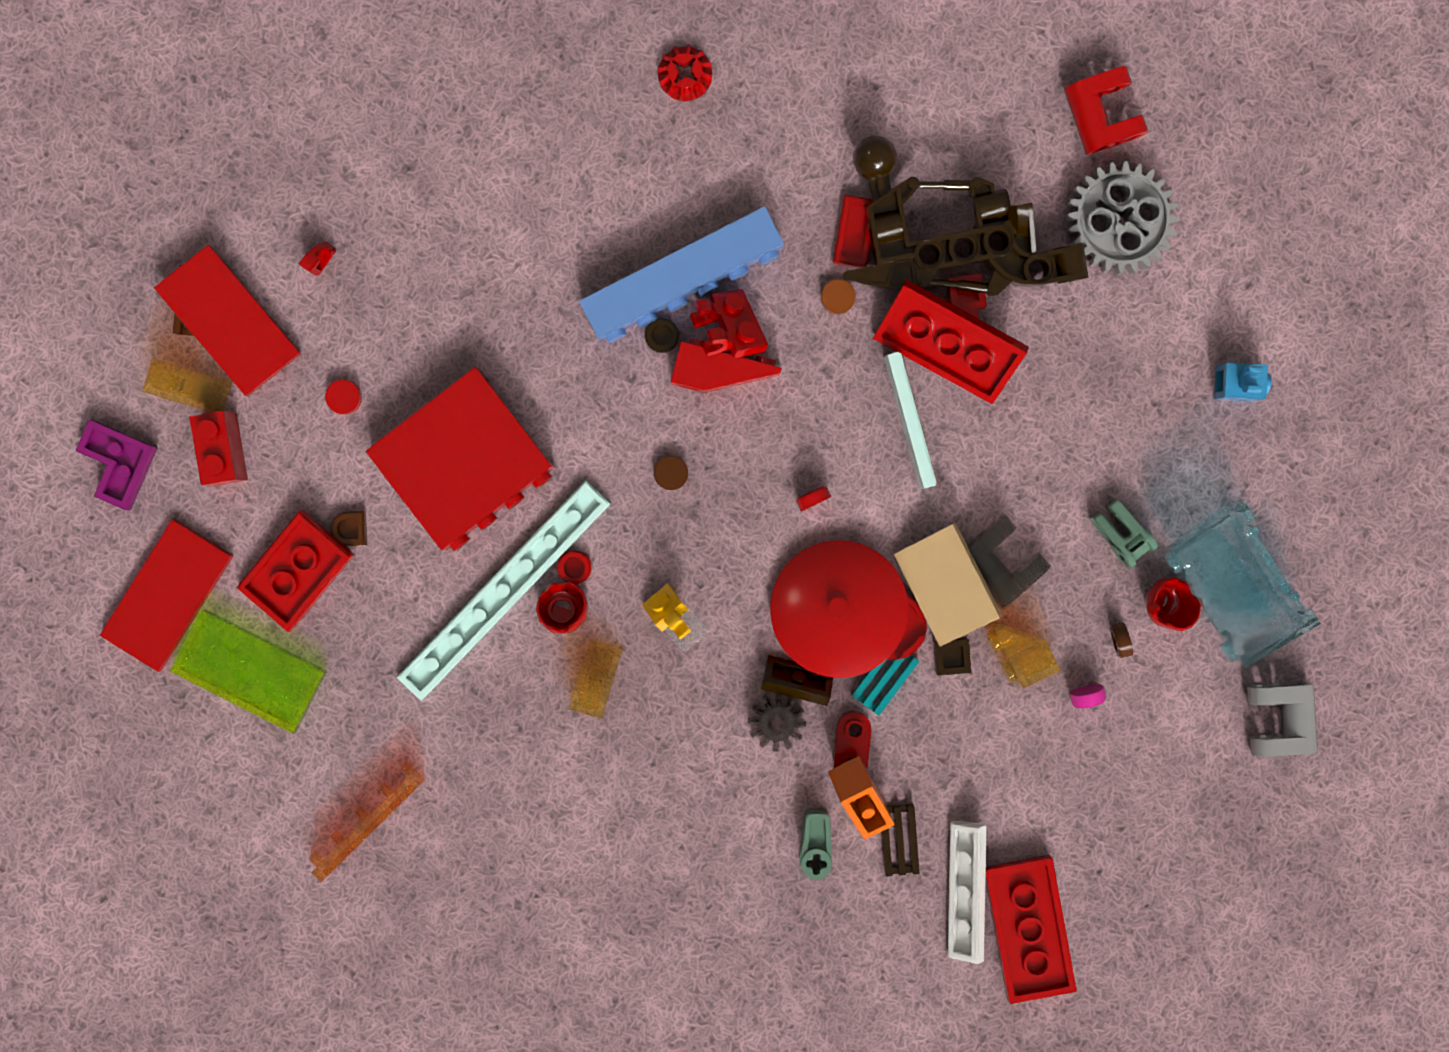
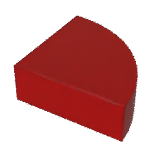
[298,241,336,276]

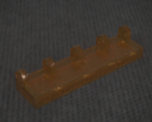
[309,761,426,882]

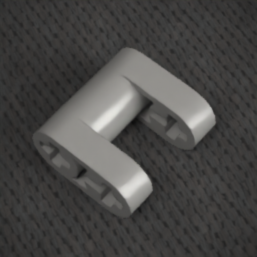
[1247,681,1318,757]

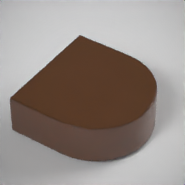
[330,511,367,546]

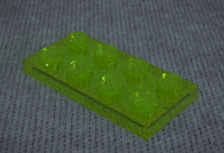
[170,609,327,734]

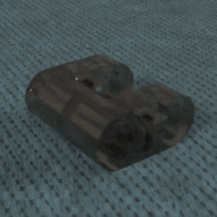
[967,514,1051,608]

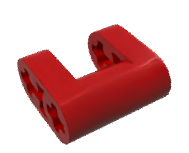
[1064,66,1149,155]

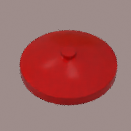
[770,540,908,678]

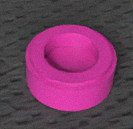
[1069,684,1106,708]

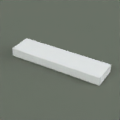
[948,820,986,964]

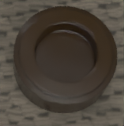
[645,318,679,353]

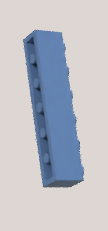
[579,206,784,343]

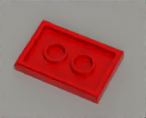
[236,510,355,632]

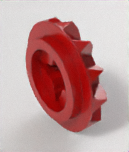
[658,45,712,102]

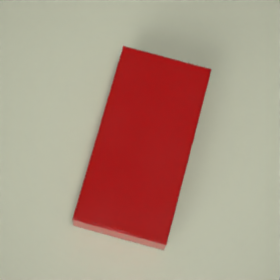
[833,194,872,268]

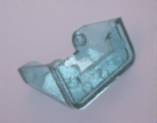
[1165,501,1321,668]

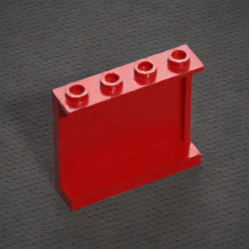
[365,367,555,551]

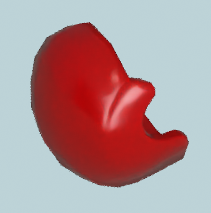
[1146,577,1202,631]
[535,581,589,634]

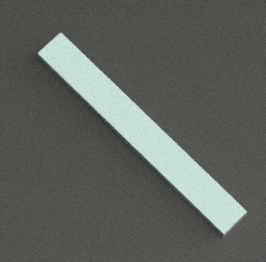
[396,480,611,701]

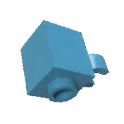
[1214,363,1271,402]

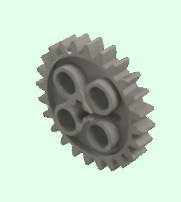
[1064,161,1180,276]

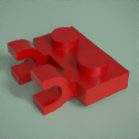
[690,289,768,358]

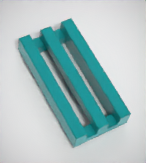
[851,655,920,716]

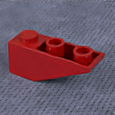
[671,338,782,393]

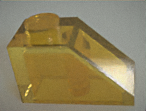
[142,358,232,412]
[569,639,623,719]

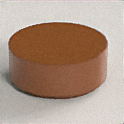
[821,279,856,315]

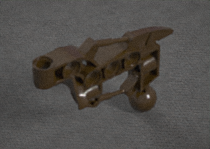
[843,136,1089,296]

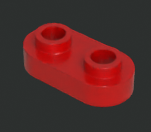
[833,711,871,769]

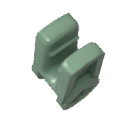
[1090,499,1158,569]
[799,809,832,880]

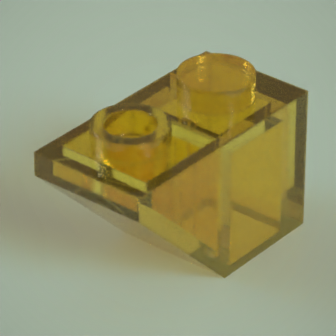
[986,621,1061,689]

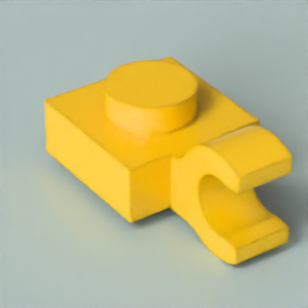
[642,583,691,640]

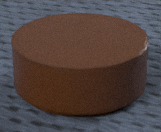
[654,456,688,490]
[1110,622,1133,658]

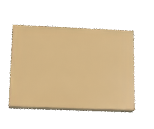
[894,523,1003,646]

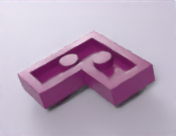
[76,420,158,510]

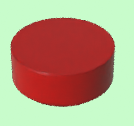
[325,380,362,415]
[796,485,832,511]
[557,550,592,584]

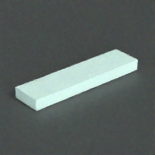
[884,352,937,489]

